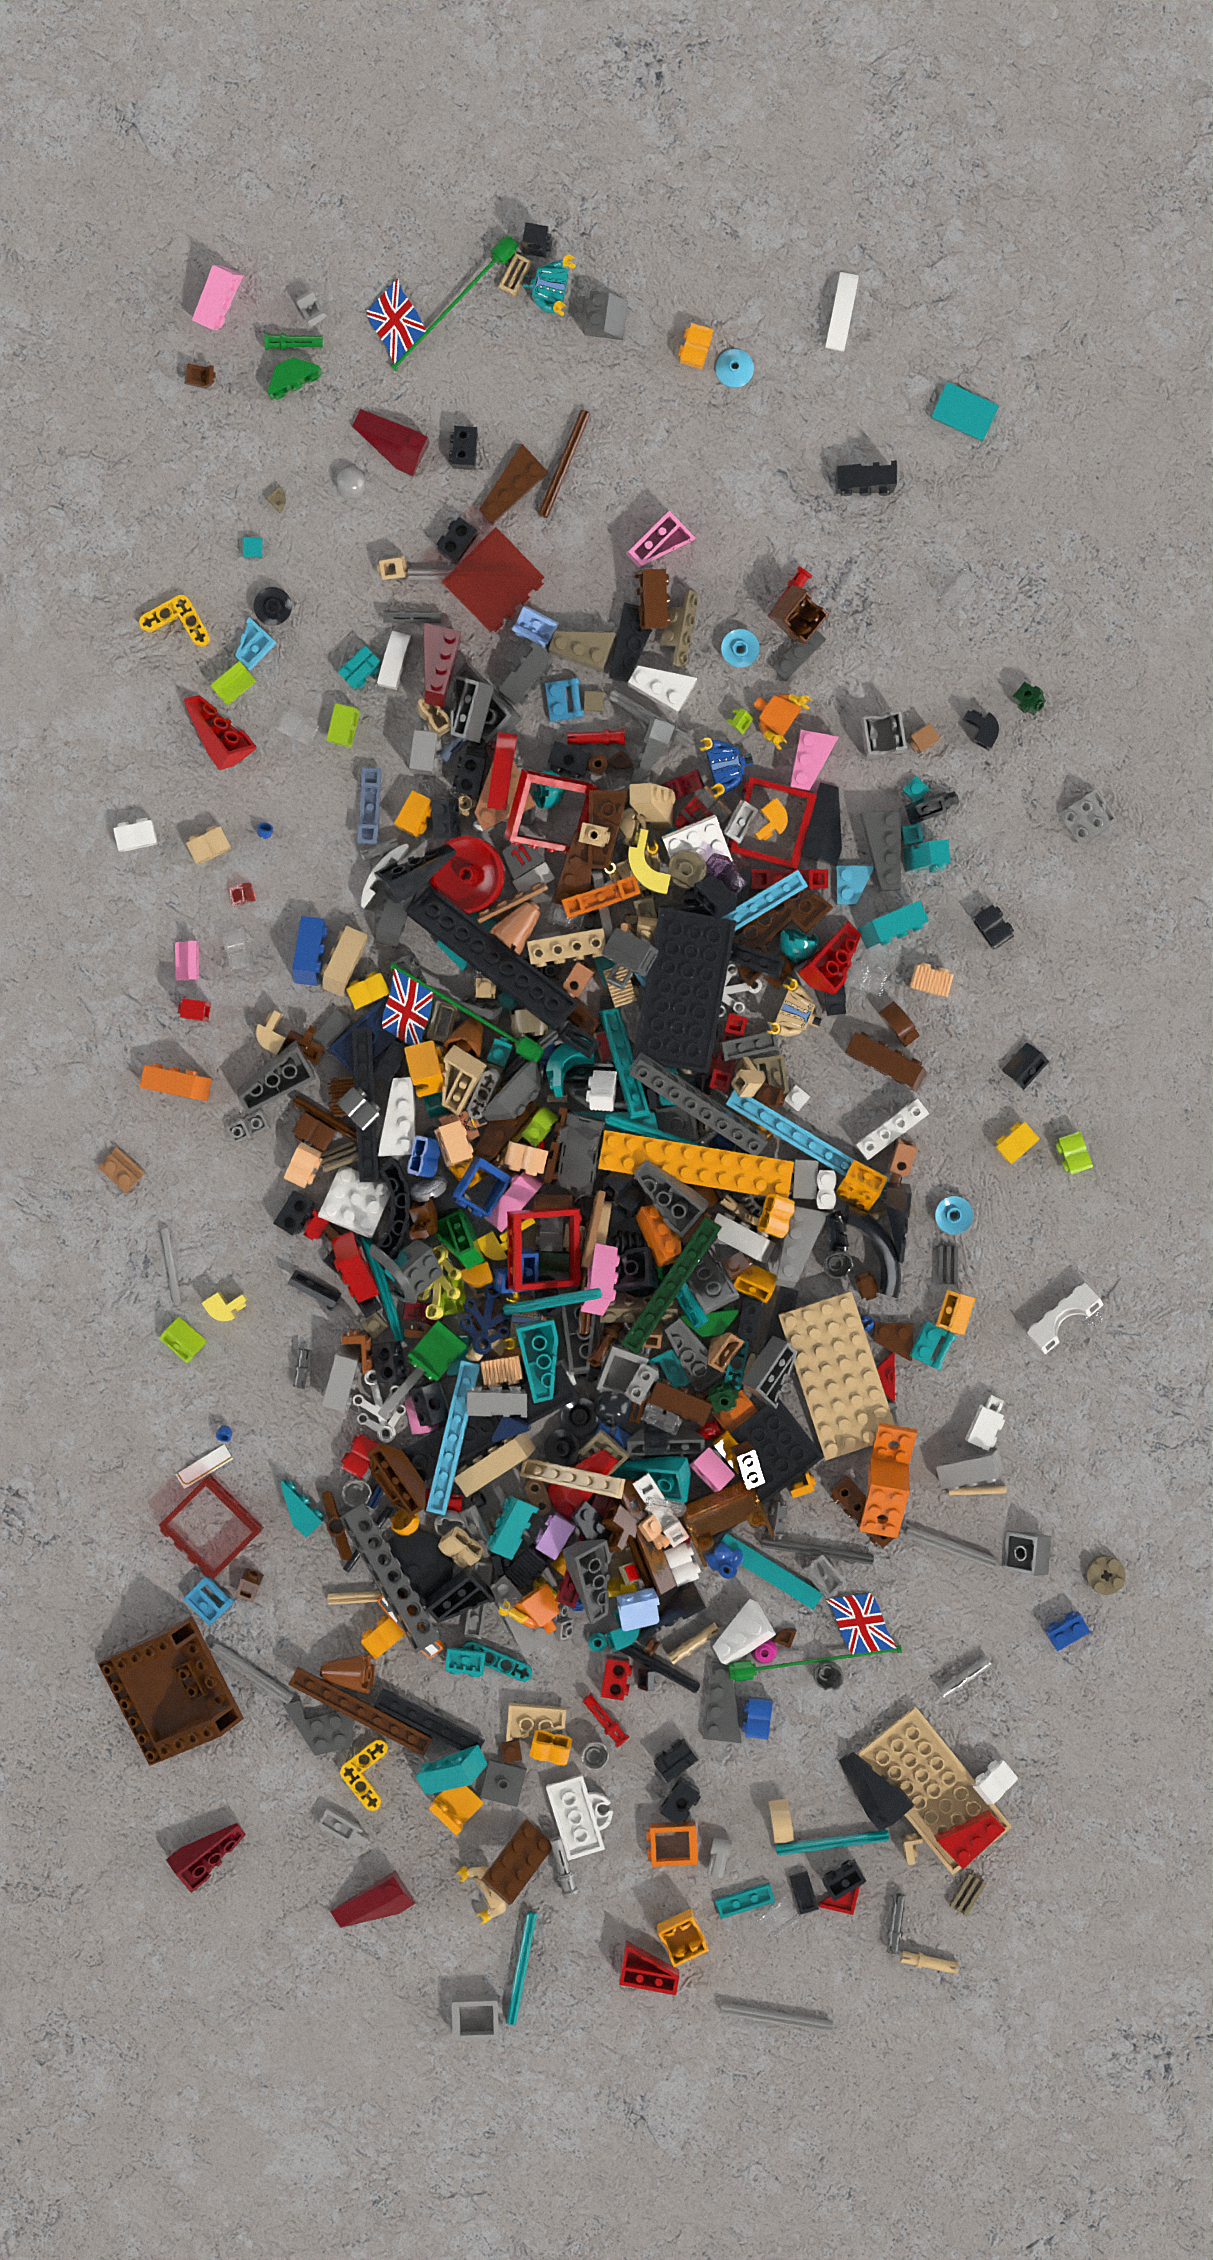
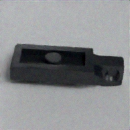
[905,791,959,825]

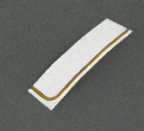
[175,1445,233,1489]

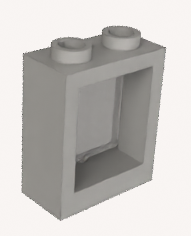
[595,1343,649,1402]
[451,1995,503,2041]

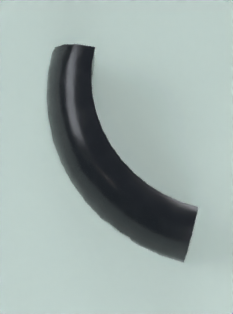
[376,1158,412,1267]
[843,1204,901,1298]

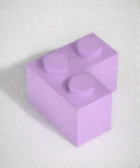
[534,1512,575,1560]

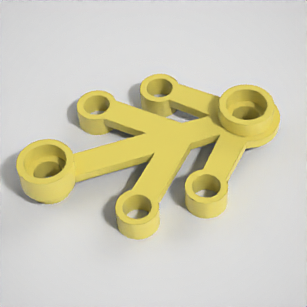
[417,1246,462,1320]

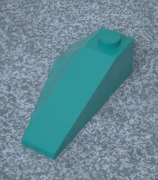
[516,1319,558,1403]
[611,1456,691,1503]

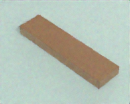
[581,1190,606,1269]

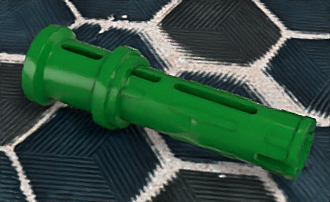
[264,332,323,350]

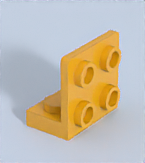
[835,1160,888,1212]
[429,1786,484,1836]

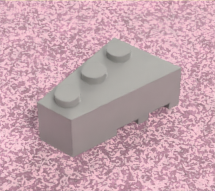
[322,1342,362,1412]
[466,1386,527,1417]
[936,1448,1004,1491]

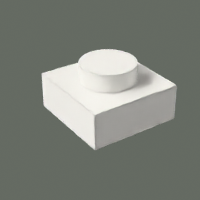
[785,1085,810,1112]

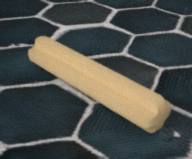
[327,1590,382,1605]

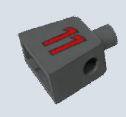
[502,836,545,880]

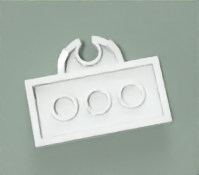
[546,1774,613,1860]

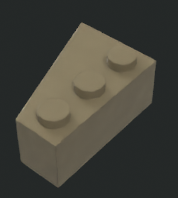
[549,631,616,673]

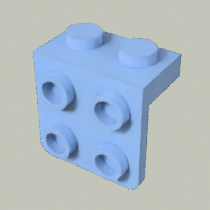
[616,1587,659,1631]

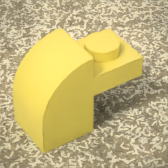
[202,1292,249,1321]

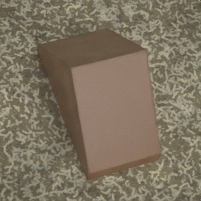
[707,1332,745,1372]

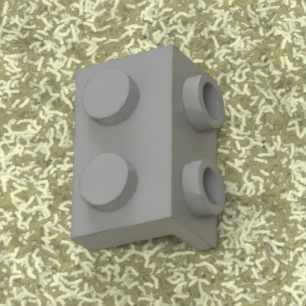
[624,1363,659,1405]

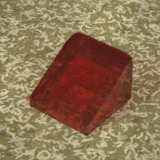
[228,883,256,907]

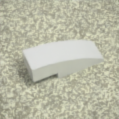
[377,631,411,690]

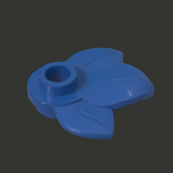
[705,1541,743,1579]

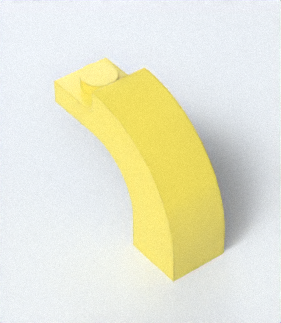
[628,829,671,895]

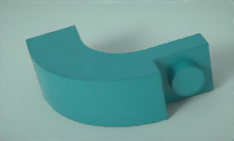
[546,1038,595,1097]

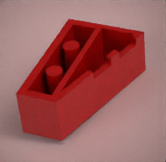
[331,1231,380,1303]
[619,1940,680,1995]

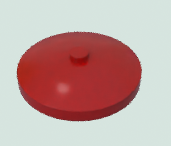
[430,836,504,913]

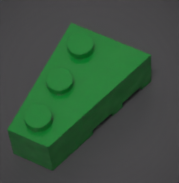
[433,1209,485,1270]

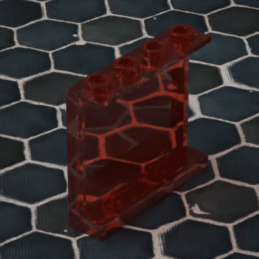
[440,527,545,633]

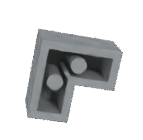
[409,730,441,776]

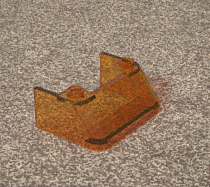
[681,1481,775,1567]

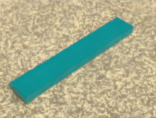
[599,1008,650,1119]
[720,1533,823,1610]

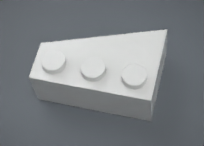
[628,666,697,715]
[714,1212,776,1264]
[712,1599,776,1665]

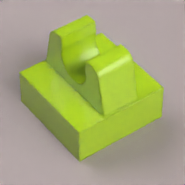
[727,708,753,735]

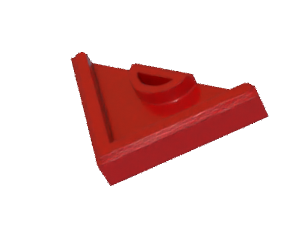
[876,1352,895,1402]
[818,1886,860,1915]

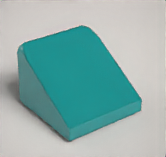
[423,1092,448,1118]

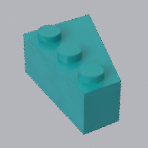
[903,839,951,873]
[487,1495,539,1560]

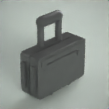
[602,928,658,989]

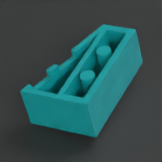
[857,900,929,949]
[415,1745,488,1795]

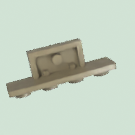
[659,590,699,669]

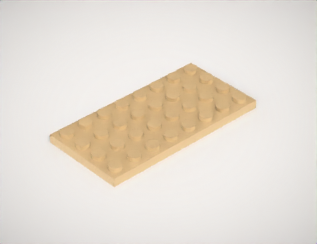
[778,1291,895,1460]
[856,1706,1012,1875]

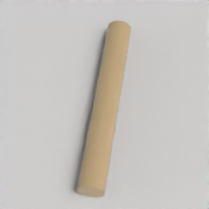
[948,1486,1006,1495]

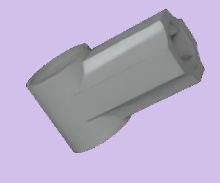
[707,1836,732,1878]

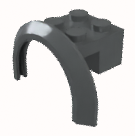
[370,1239,443,1304]

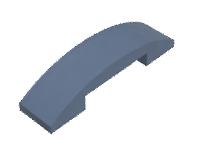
[358,767,381,844]

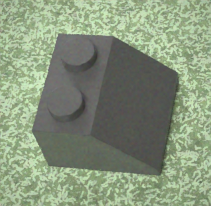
[585,290,628,340]
[1003,1531,1051,1576]

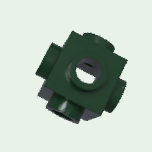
[1013,682,1046,716]
[708,1382,739,1413]

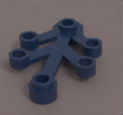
[460,1283,512,1355]

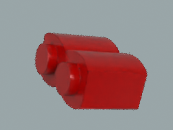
[341,1433,380,1479]

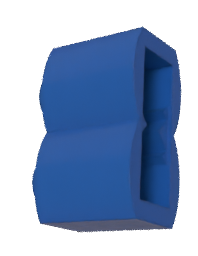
[408,1135,441,1178]
[742,1696,773,1740]

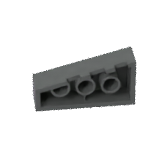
[237,1040,316,1114]

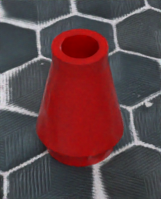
[695,1420,722,1440]

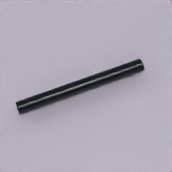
[343,1506,393,1573]

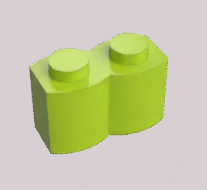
[1055,1131,1093,1175]

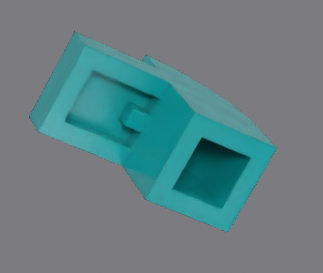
[606,1608,639,1652]

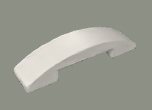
[825,272,859,352]
[361,844,410,910]
[632,1473,689,1548]

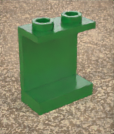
[408,1320,468,1381]

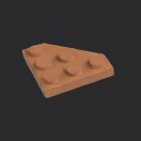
[474,761,535,831]

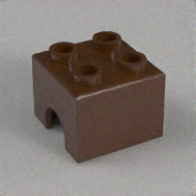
[768,585,829,644]

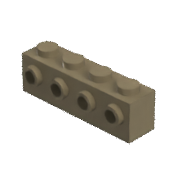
[600,1293,678,1323]

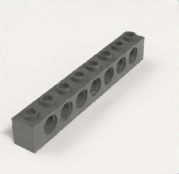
[629,1052,768,1156]
[339,1504,440,1653]

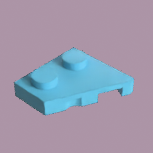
[235,617,276,671]
[836,866,874,905]

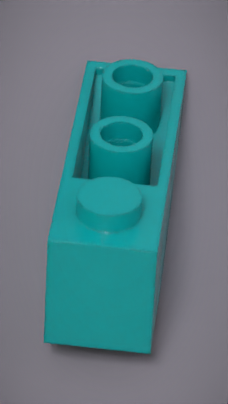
[280,1478,324,1538]

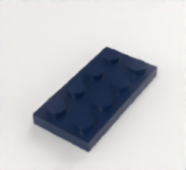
[328,997,398,1076]

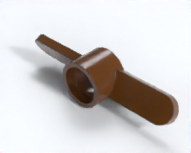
[322,1490,352,1561]

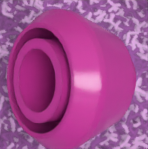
[751,1639,777,1664]

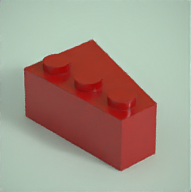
[934,1810,1005,1869]

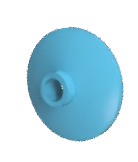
[715,349,754,388]
[721,629,760,668]
[935,1196,974,1235]

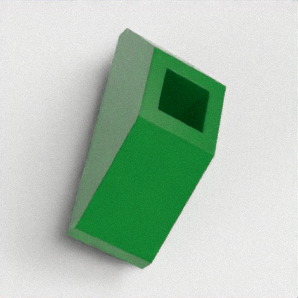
[267,357,322,400]
[680,1306,738,1337]

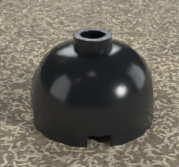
[594,1391,633,1428]

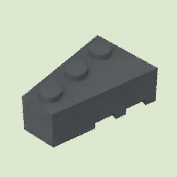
[451,674,494,743]
[374,892,417,949]
[741,1336,798,1409]

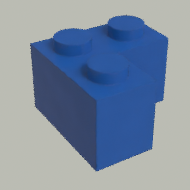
[494,1248,539,1293]

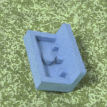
[512,606,559,647]

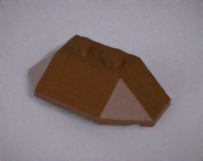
[368,1443,425,1516]

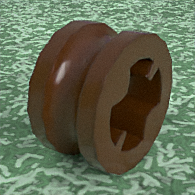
[643,1636,660,1656]

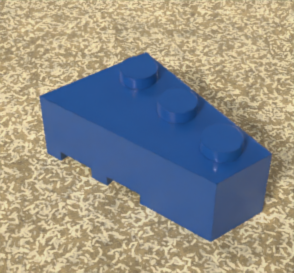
[292,916,328,986]

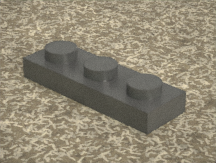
[772,630,826,681]
[719,1030,779,1061]

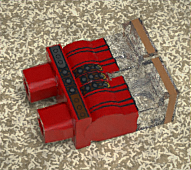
[674,785,732,829]

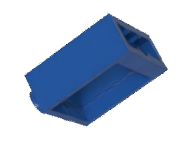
[452,1157,512,1218]

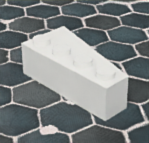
[378,1077,417,1156]

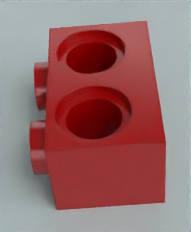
[178,998,211,1022]
[601,1656,633,1701]

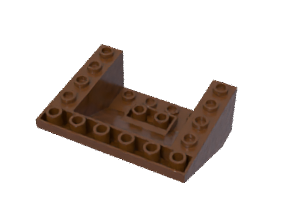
[98,1616,244,1766]

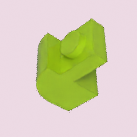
[521,1106,561,1148]

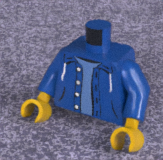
[699,738,753,798]

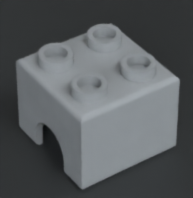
[860,711,907,759]

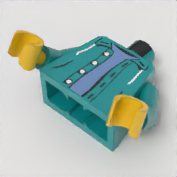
[522,254,576,316]

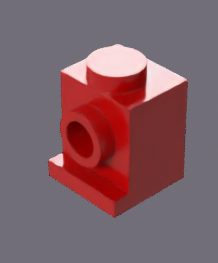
[303,1210,330,1241]

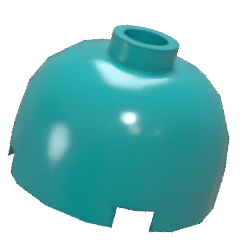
[533,770,566,809]
[780,929,819,962]

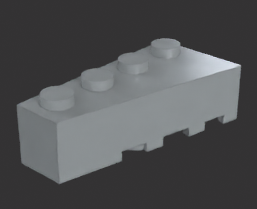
[775,1206,829,1288]
[490,1572,555,1659]

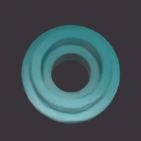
[588,1632,607,1652]

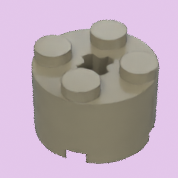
[509,1009,550,1038]

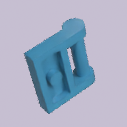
[545,678,584,722]
[183,1574,235,1626]

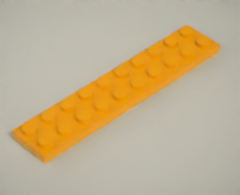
[598,1130,794,1199]

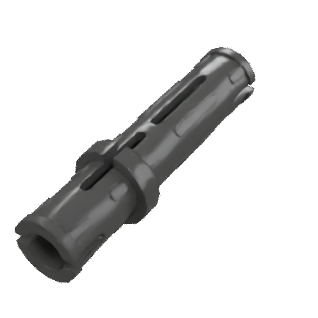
[383,609,441,624]
[886,1893,906,1954]

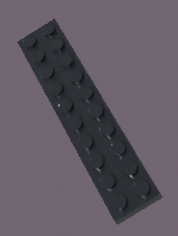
[405,886,579,1031]
[401,1364,580,1482]

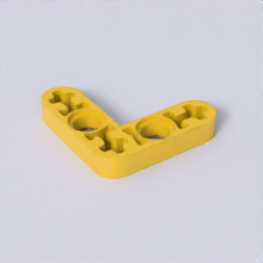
[139,595,210,647]
[340,1738,388,1811]

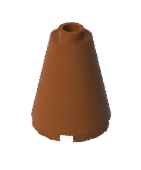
[443,1017,484,1060]
[320,1654,375,1693]

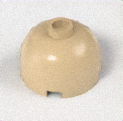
[620,808,647,847]

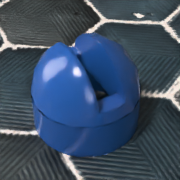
[257,822,273,839]
[861,1315,874,1331]
[216,1425,232,1442]

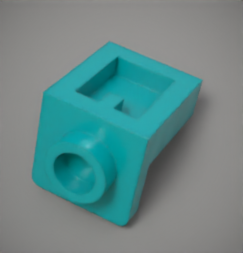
[487,1036,514,1067]

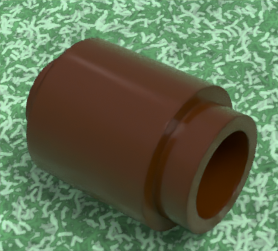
[588,754,608,776]
[855,1271,879,1301]

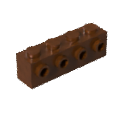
[829,1474,900,1548]

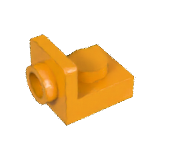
[789,1471,816,1498]

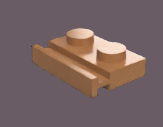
[98,1147,146,1193]

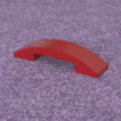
[487,732,518,811]
[751,869,828,890]
[709,1013,748,1092]

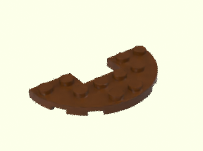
[734,891,833,987]

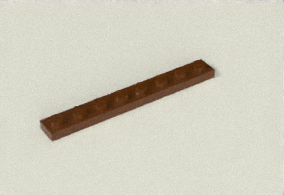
[288,1667,433,1756]

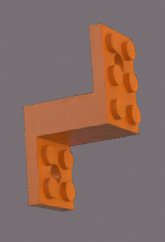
[859,1422,917,1538]

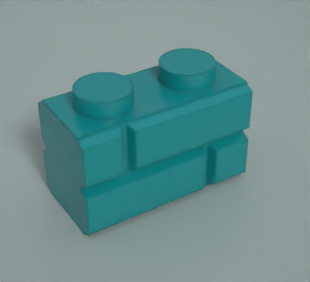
[337,645,382,691]

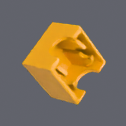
[404,1040,445,1097]
[657,1908,709,1967]

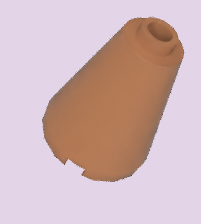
[489,901,541,955]

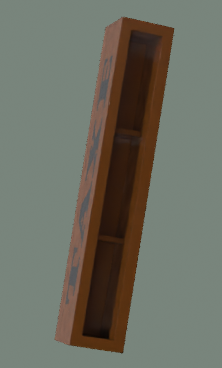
[609,1478,677,1595]

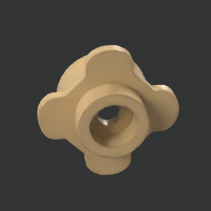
[459,793,477,816]

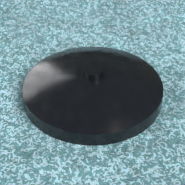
[378,1530,453,1607]

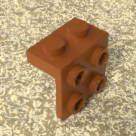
[342,1329,373,1374]

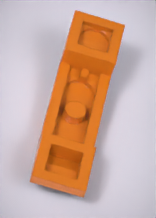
[561,875,641,919]

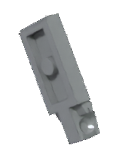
[458,1505,494,1558]
[317,1807,370,1847]

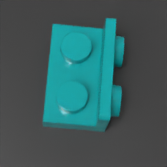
[445,1647,486,1677]

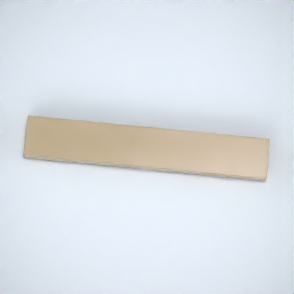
[520,1458,625,1499]

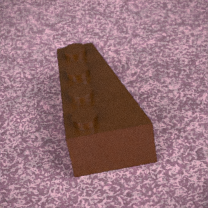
[845,1032,927,1092]

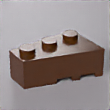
[634,569,670,630]
[647,1378,712,1426]

